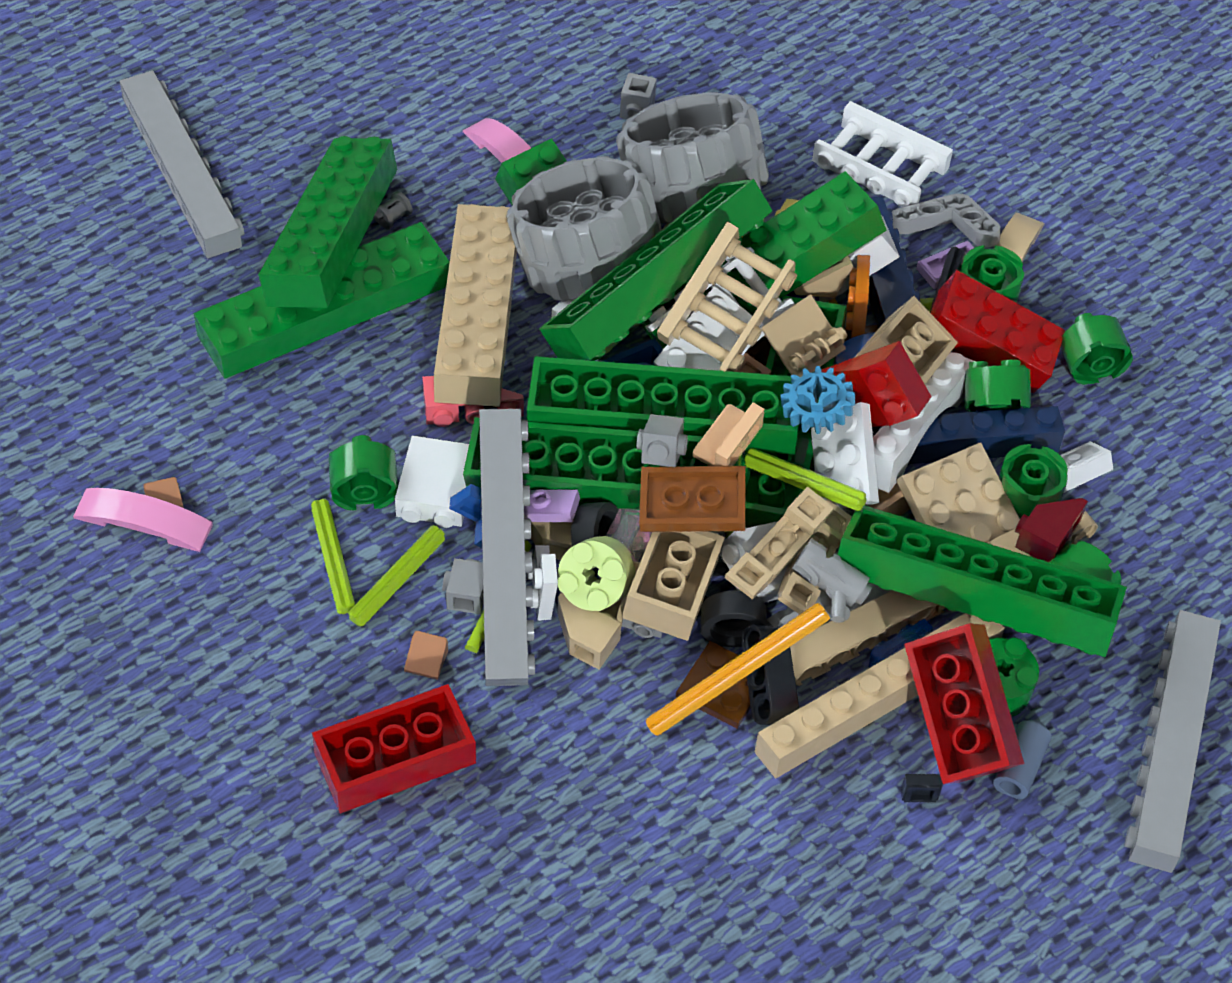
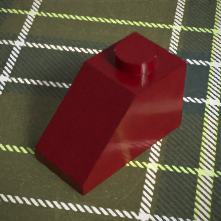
[1015,498,1088,562]

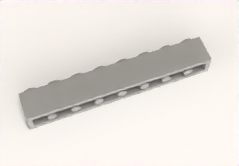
[119,70,244,259]
[479,409,535,686]
[1124,610,1221,873]

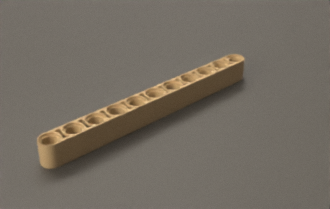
[790,511,1098,686]

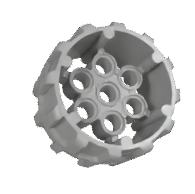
[616,92,769,223]
[506,156,662,301]

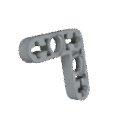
[892,194,1000,247]

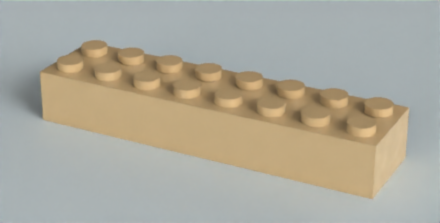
[434,204,517,407]

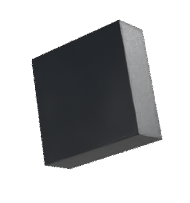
[901,774,943,802]

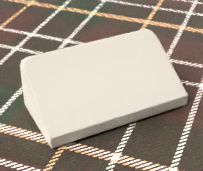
[1060,441,1113,492]

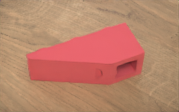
[422,376,524,427]

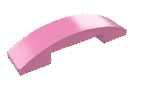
[463,118,531,163]
[73,488,213,552]

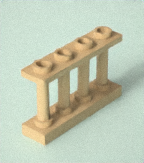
[657,222,797,372]

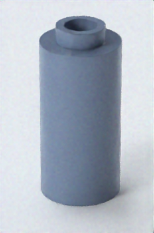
[993,720,1052,800]

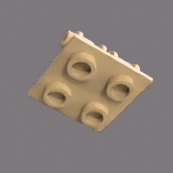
[761,294,847,377]

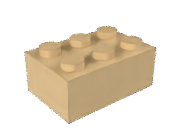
[855,296,958,384]
[622,531,725,641]

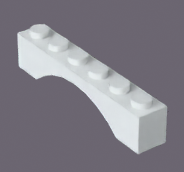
[873,352,974,493]

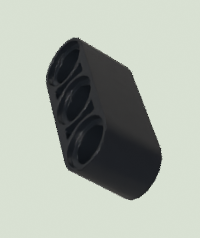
[742,625,799,725]

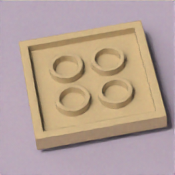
[896,443,1020,543]

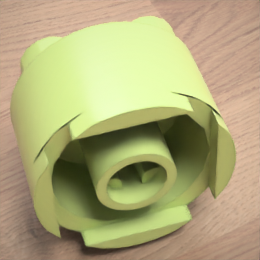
[558,536,636,611]

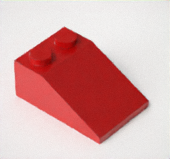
[821,341,932,427]

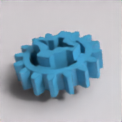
[781,366,855,434]

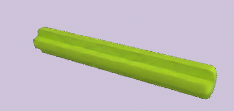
[744,448,867,511]
[311,499,355,614]
[348,525,445,627]

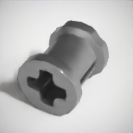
[374,191,413,230]

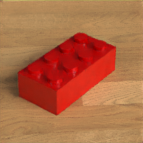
[931,270,1065,394]
[904,623,1024,784]
[312,684,476,814]

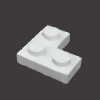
[527,545,558,620]

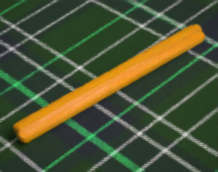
[646,603,830,736]

